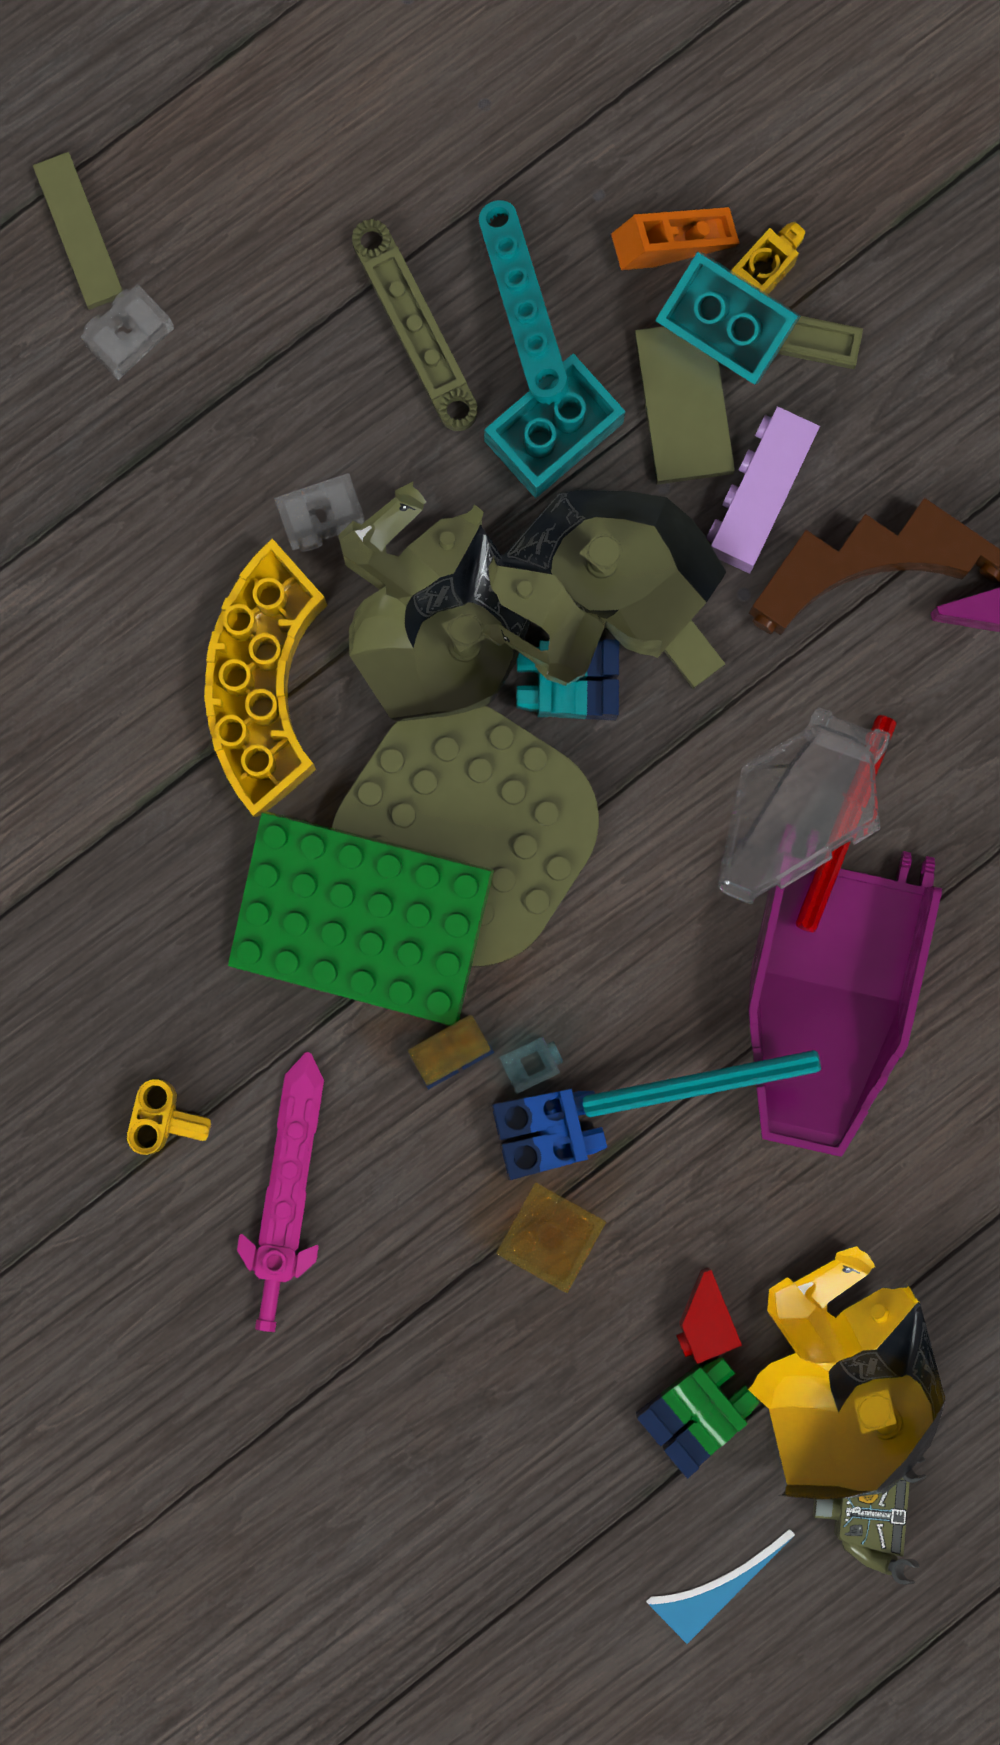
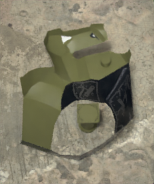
[338,482,531,721]
[482,490,726,686]

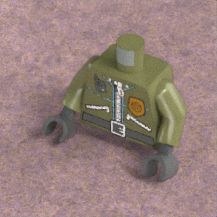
[813,1456,927,1585]

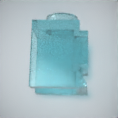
[499,1037,563,1094]

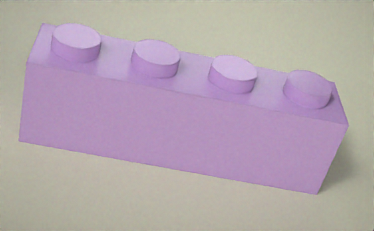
[707,406,820,574]

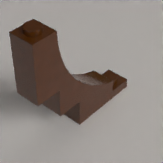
[749,498,1000,635]

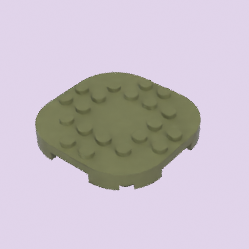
[332,706,599,968]

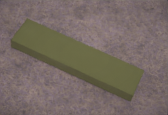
[33,152,125,310]

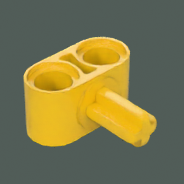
[127,1079,211,1155]

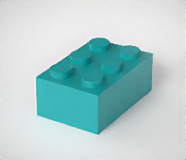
[655,252,801,385]
[484,353,626,499]

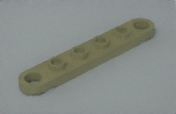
[352,219,478,431]

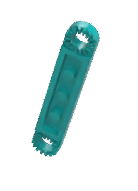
[479,200,569,405]

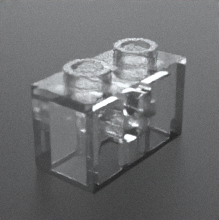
[80,284,174,380]
[274,473,365,552]

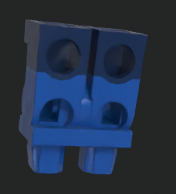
[491,1089,607,1180]

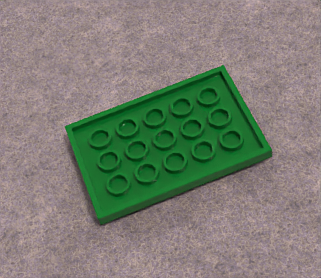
[228,811,494,1027]

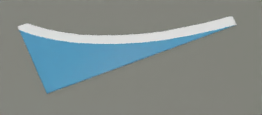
[646,1529,795,1644]

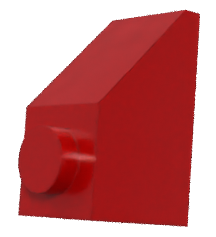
[676,1267,742,1364]

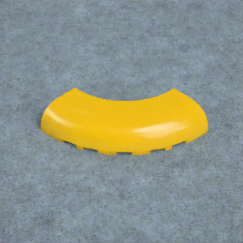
[204,539,327,817]

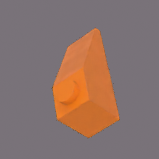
[611,207,740,270]

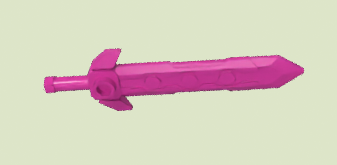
[237,1052,324,1332]

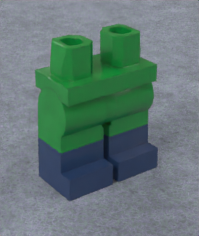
[636,1355,760,1479]

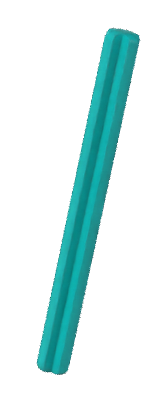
[583,1050,821,1117]

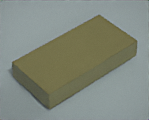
[778,316,863,369]
[664,602,725,689]

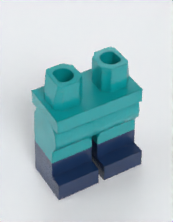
[516,639,619,721]

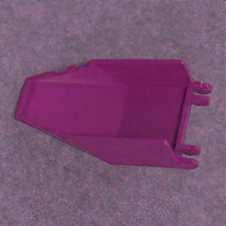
[748,825,942,1157]

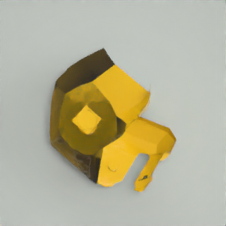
[748,1246,946,1499]

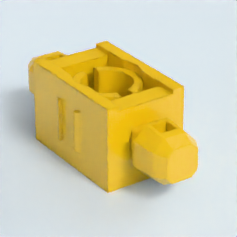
[731,222,805,294]

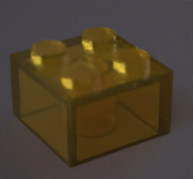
[496,1181,606,1293]

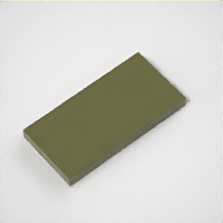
[634,326,735,485]

